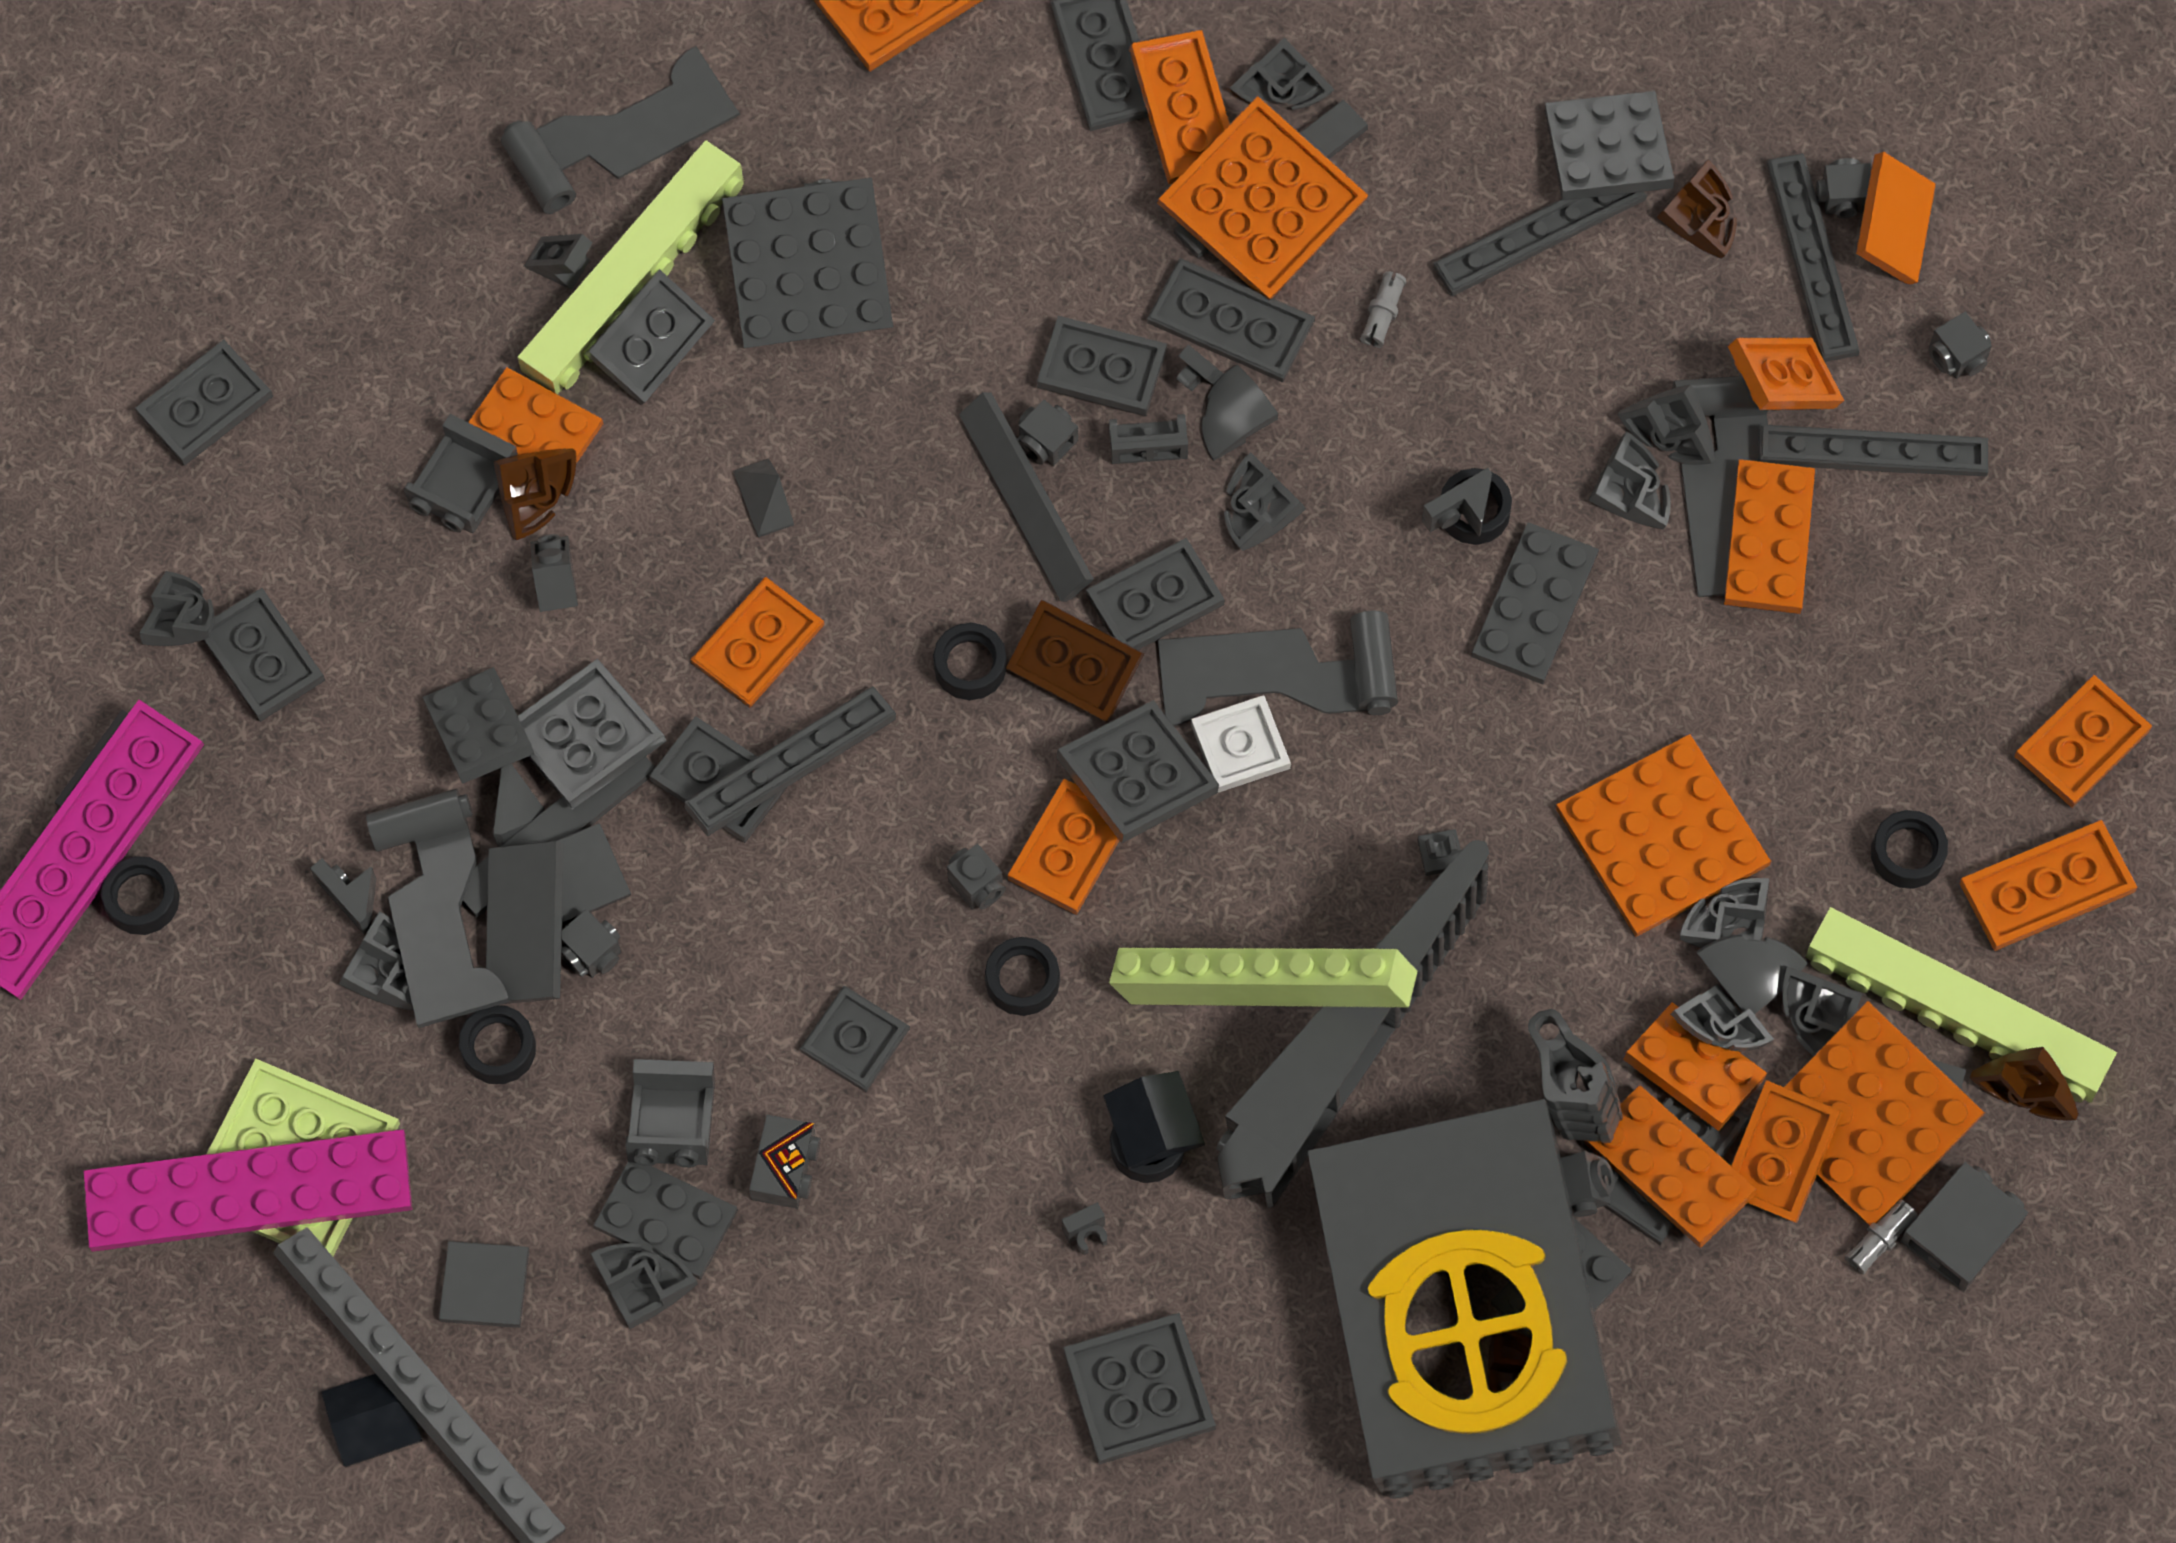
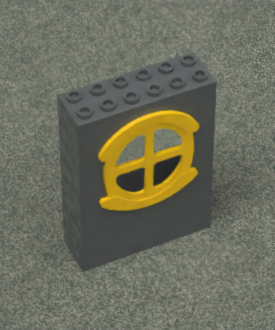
[1308,1099,1622,1499]

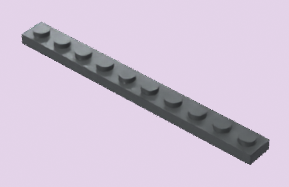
[273,1227,566,1543]

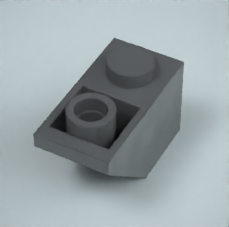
[531,534,578,612]

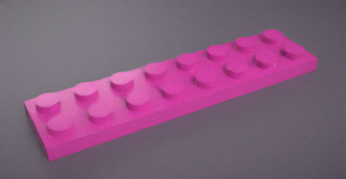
[0,700,204,1000]
[84,1129,413,1252]

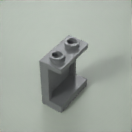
[404,414,518,534]
[625,1059,715,1168]
[1900,1162,2029,1292]

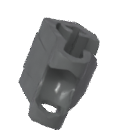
[1528,1009,1623,1143]

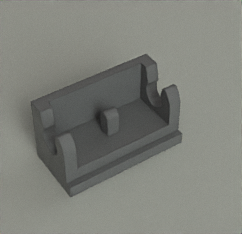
[1109,414,1188,464]

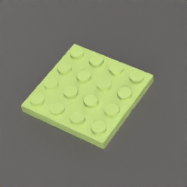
[206,1059,400,1256]

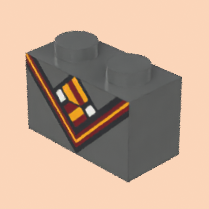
[749,1115,821,1209]

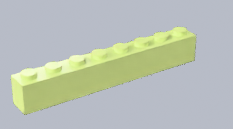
[518,140,743,394]
[1805,907,2117,1103]
[1109,948,1417,1007]

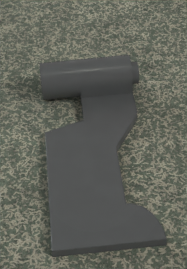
[501,46,740,214]
[1672,376,1768,597]
[1158,611,1398,726]
[366,788,510,1028]

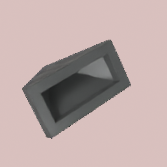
[733,458,794,538]
[493,763,545,846]

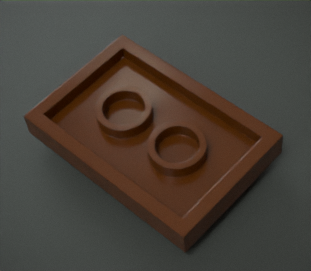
[1006,600,1145,722]

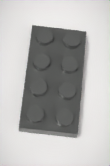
[1471,522,1599,685]

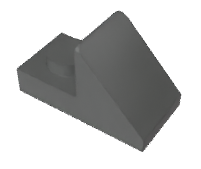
[524,234,592,290]
[1422,468,1492,536]
[310,858,377,935]

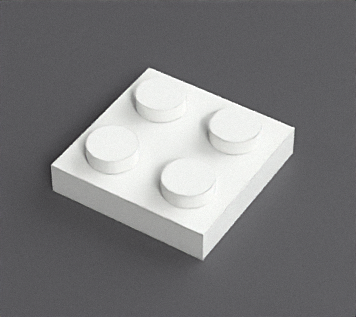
[1191,695,1291,793]

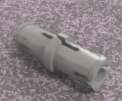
[1360,271,1406,348]
[1845,1199,1918,1275]

